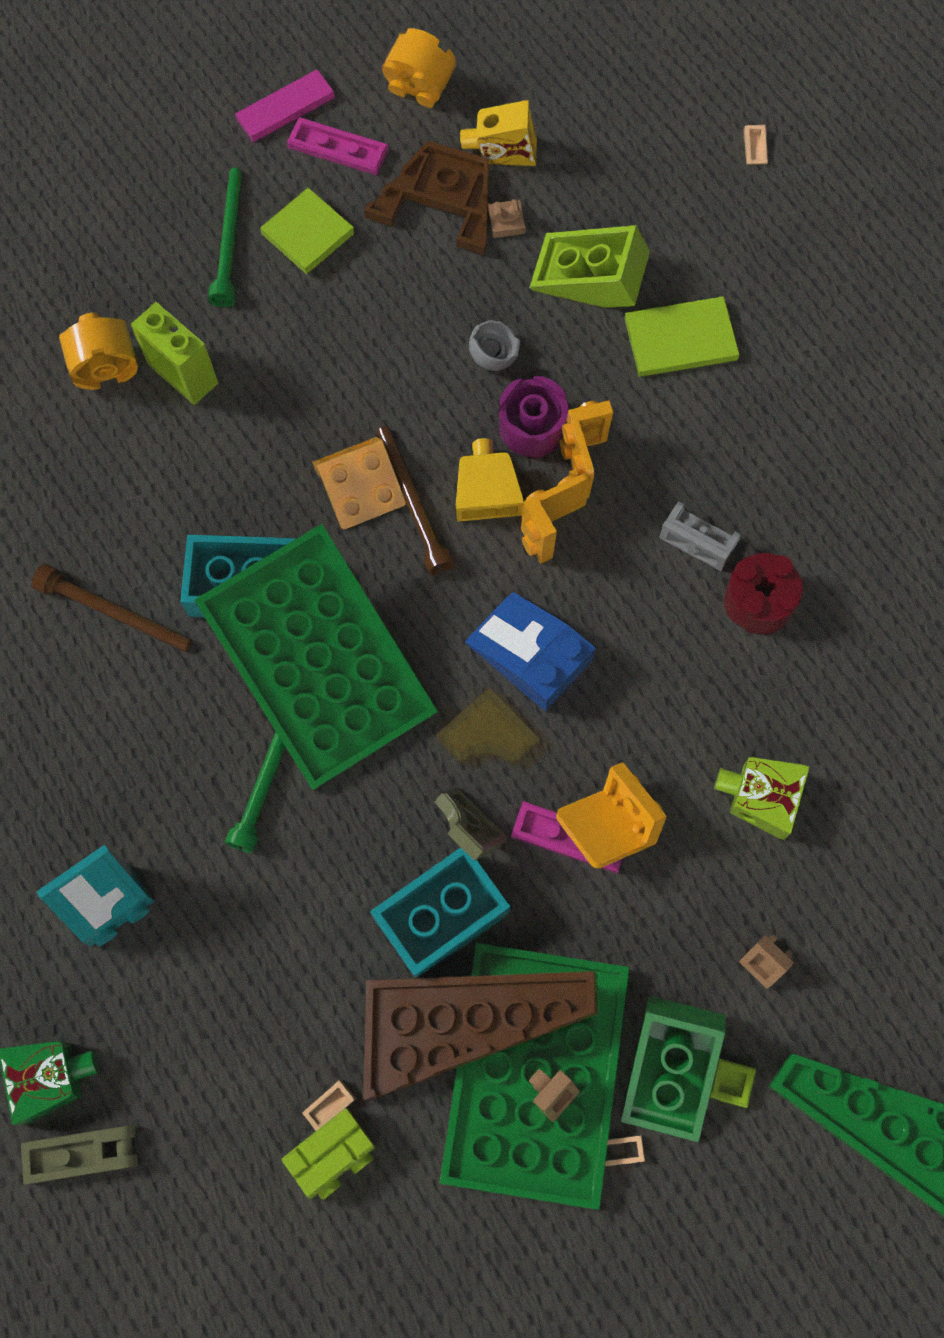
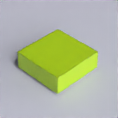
[709,1058,756,1108]

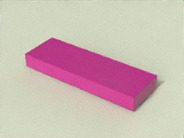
[235,70,335,142]
[287,117,389,175]
[511,801,622,874]

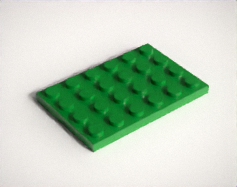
[194,524,438,790]
[439,943,629,1210]

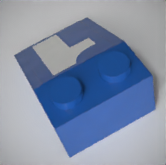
[465,592,596,712]

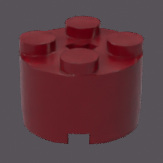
[724,553,803,634]

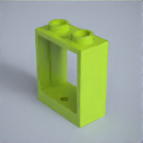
[131,302,218,405]

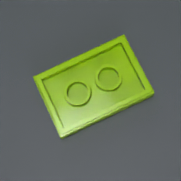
[624,296,739,377]

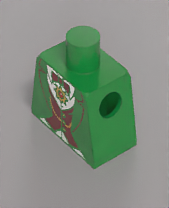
[0,1041,99,1125]

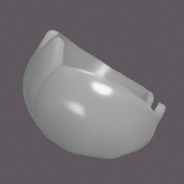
[469,320,521,371]

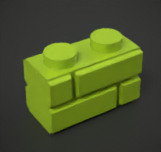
[281,1108,376,1201]

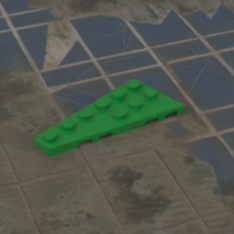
[768,1054,944,1217]

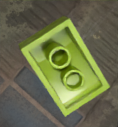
[530,225,650,308]

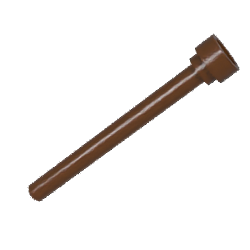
[377,426,455,576]
[32,563,193,652]

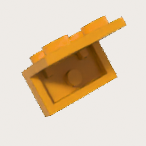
[560,400,613,498]
[521,473,590,564]
[556,762,667,869]

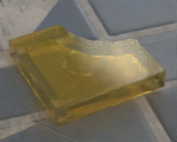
[436,688,539,766]

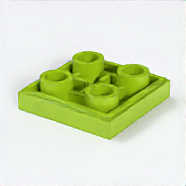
[260,188,354,275]

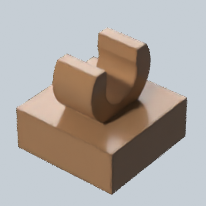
[488,199,525,238]
[739,935,794,989]
[529,1069,580,1122]

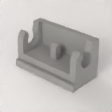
[659,501,741,571]

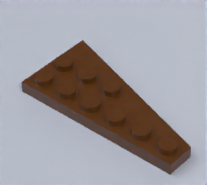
[363,971,598,1102]

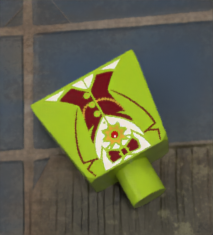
[714,757,809,840]

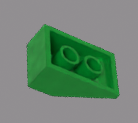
[621,996,726,1143]

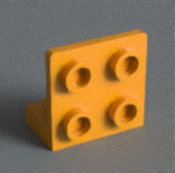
[312,437,406,530]

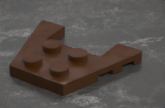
[364,141,489,255]

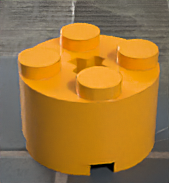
[382,28,457,108]
[59,312,138,390]

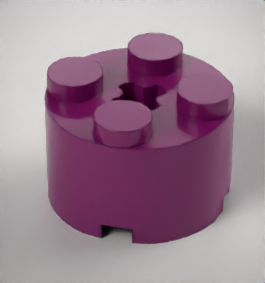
[499,376,569,459]

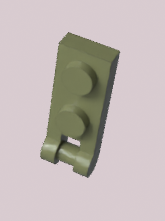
[21,1125,138,1185]

